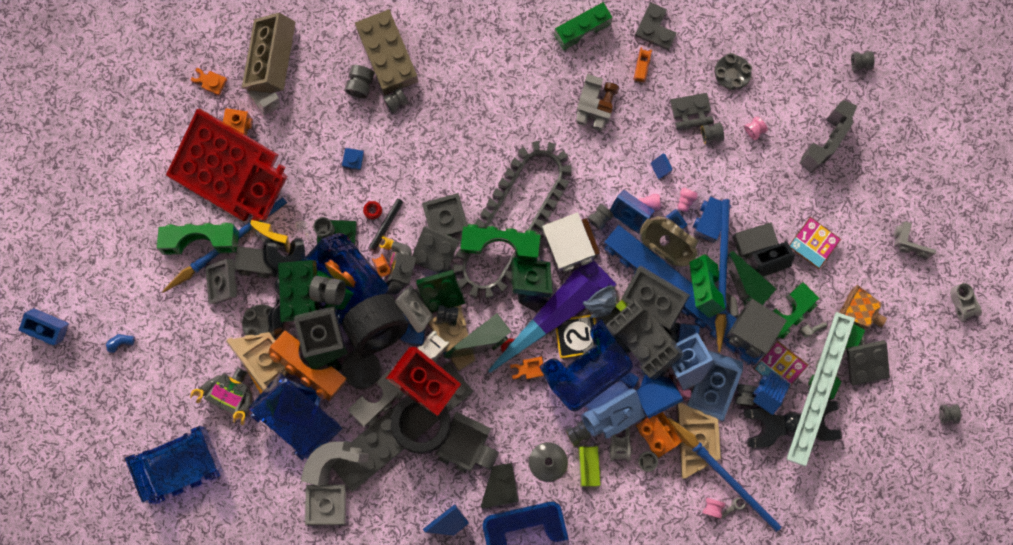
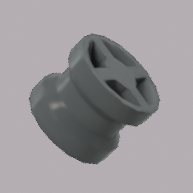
[939,404,961,424]

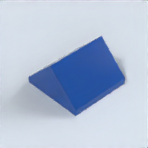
[610,189,655,234]

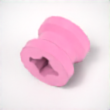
[744,116,768,140]
[702,498,726,519]

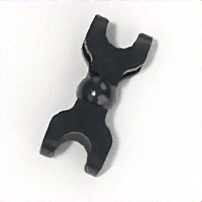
[262,238,305,335]
[743,401,843,448]

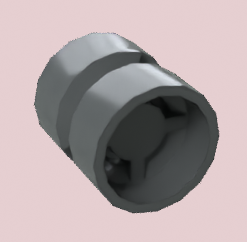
[344,65,375,99]
[309,276,346,305]

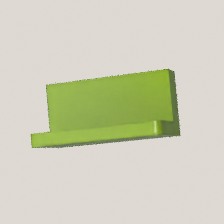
[578,446,600,487]

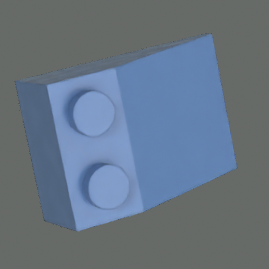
[687,350,743,421]

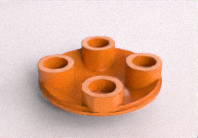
[324,259,357,288]

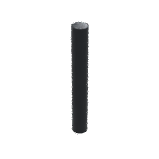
[369,198,404,250]

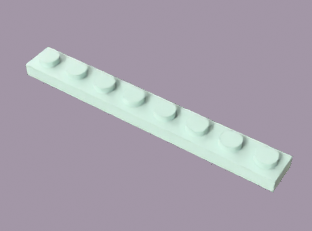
[786,312,855,467]

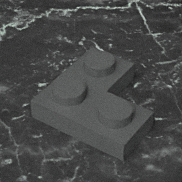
[635,2,677,51]

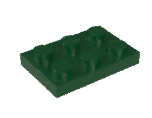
[278,260,319,322]

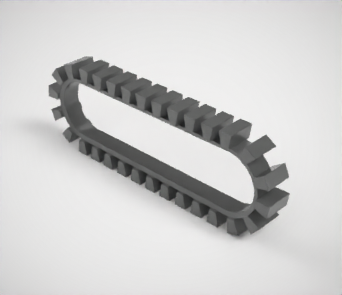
[453,141,572,299]

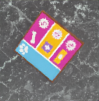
[789,217,841,269]
[753,340,809,386]

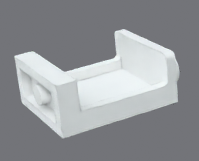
[542,212,595,272]

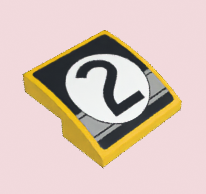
[250,220,290,253]
[556,315,601,359]

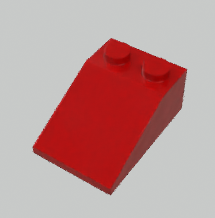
[385,347,461,416]

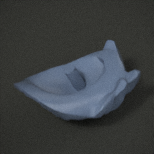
[583,285,617,318]

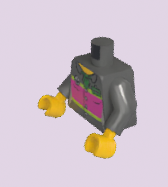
[367,237,416,296]
[190,367,253,425]

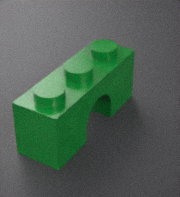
[554,2,613,51]
[689,254,725,318]
[772,282,820,340]

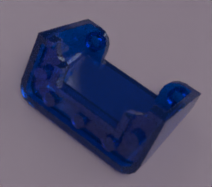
[248,372,343,460]

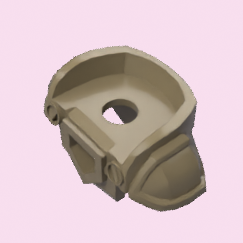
[640,216,699,266]

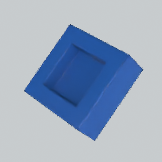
[342,148,364,170]
[665,209,688,229]
[678,324,700,342]

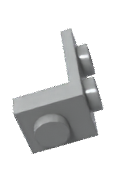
[245,89,280,116]
[894,221,936,258]

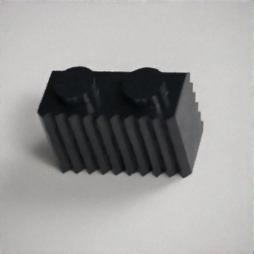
[750,241,795,277]

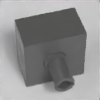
[294,306,344,358]

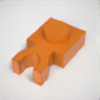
[190,67,227,96]
[510,356,545,380]

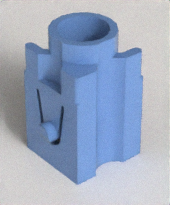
[581,381,645,439]

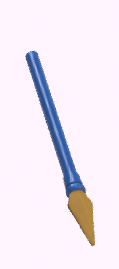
[162,197,287,293]
[715,199,730,353]
[668,418,782,532]

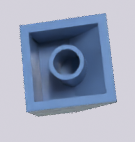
[671,333,714,390]

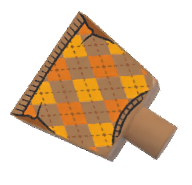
[839,285,887,330]

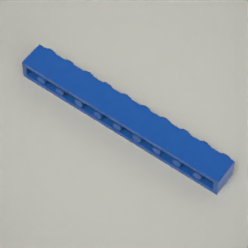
[603,225,761,365]

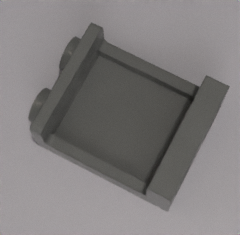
[436,412,491,473]

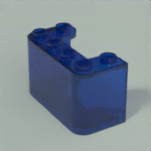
[302,233,389,324]
[539,319,633,411]
[125,426,223,505]
[482,501,569,545]

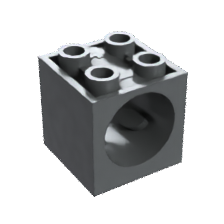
[726,299,787,358]

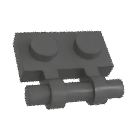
[670,93,714,130]

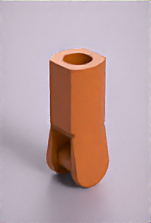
[633,47,652,82]
[372,254,391,277]

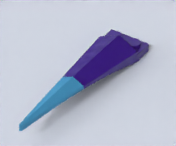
[488,259,617,372]

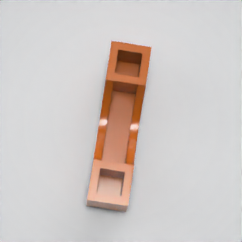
[268,331,347,402]

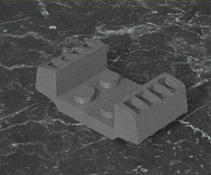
[800,100,857,173]
[606,298,684,380]

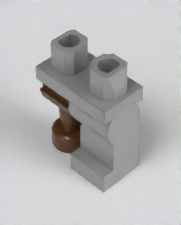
[576,74,620,131]

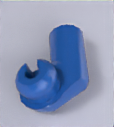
[106,334,135,353]

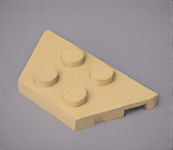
[226,332,288,401]
[677,403,721,479]

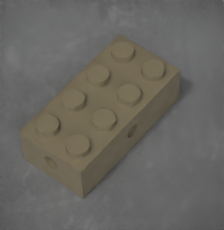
[355,9,419,96]

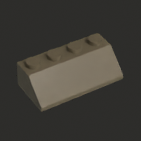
[241,12,296,93]

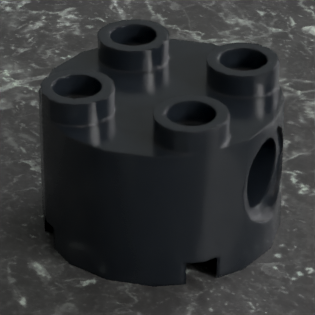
[342,350,383,390]

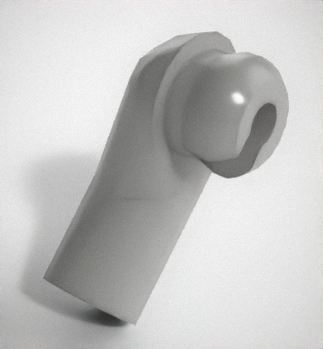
[726,293,739,317]

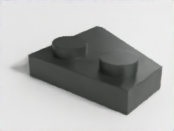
[481,463,519,508]

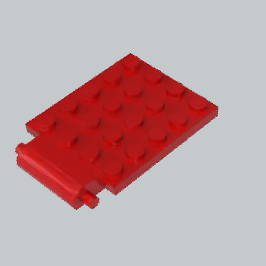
[166,108,288,222]

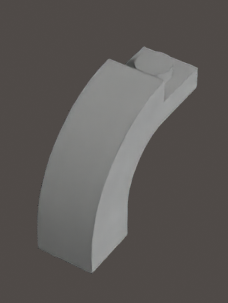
[301,441,369,486]

